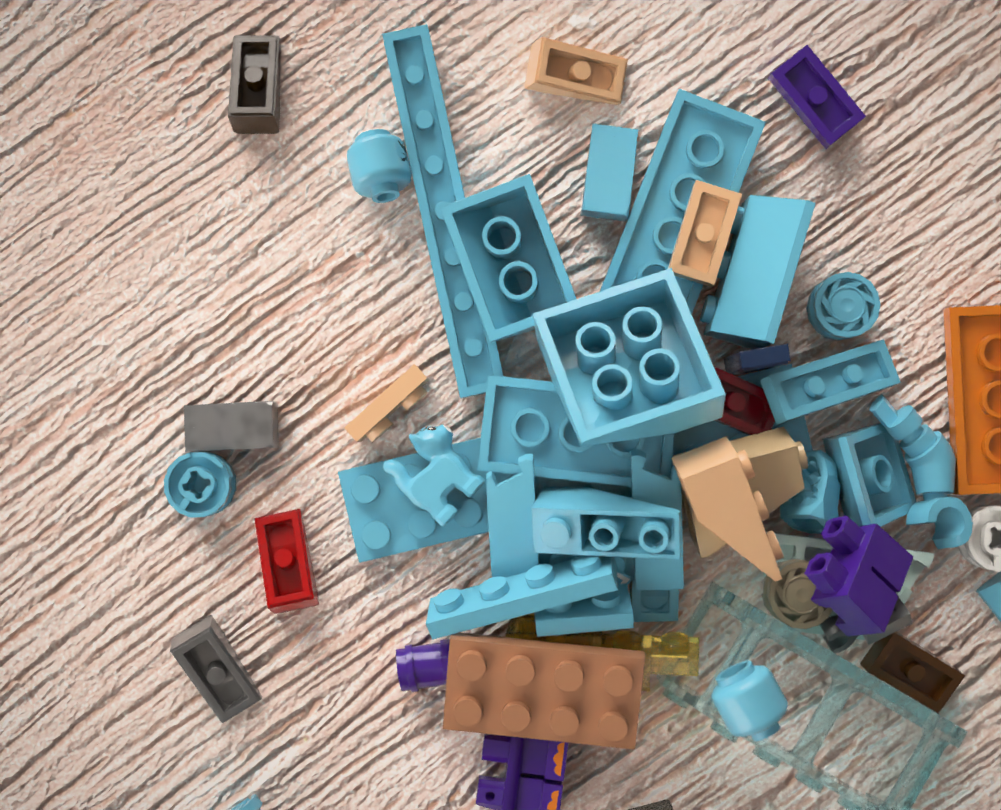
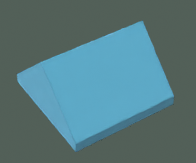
[822,423,916,527]

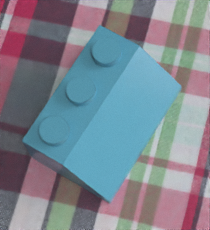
[440,174,576,343]
[700,195,816,350]

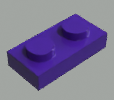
[768,45,866,149]

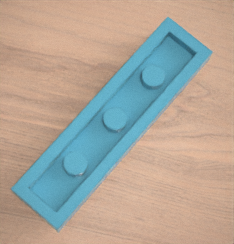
[426,555,618,640]

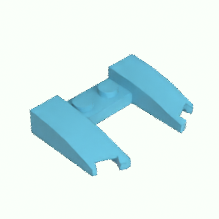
[486,450,684,591]

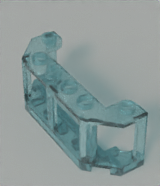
[656,581,968,810]

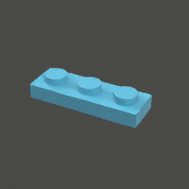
[760,339,901,425]

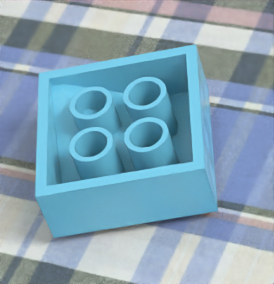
[533,268,726,446]

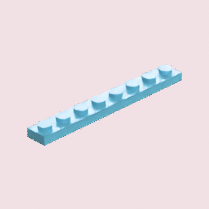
[382,24,503,398]

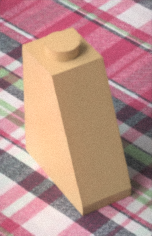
[673,427,808,558]

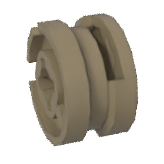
[761,558,832,629]

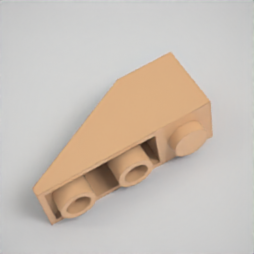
[671,436,784,582]

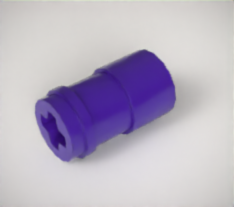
[396,638,450,692]

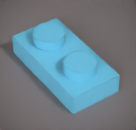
[534,583,634,637]

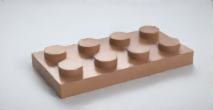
[443,632,645,750]

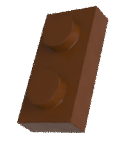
[860,632,965,714]

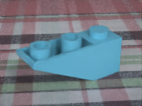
[532,487,681,560]

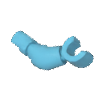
[869,394,973,549]

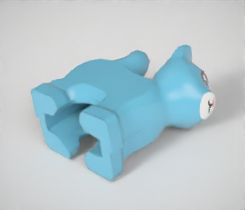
[383,424,485,527]

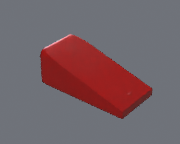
[254,509,319,614]

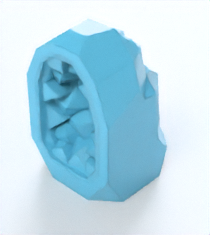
[780,450,841,534]

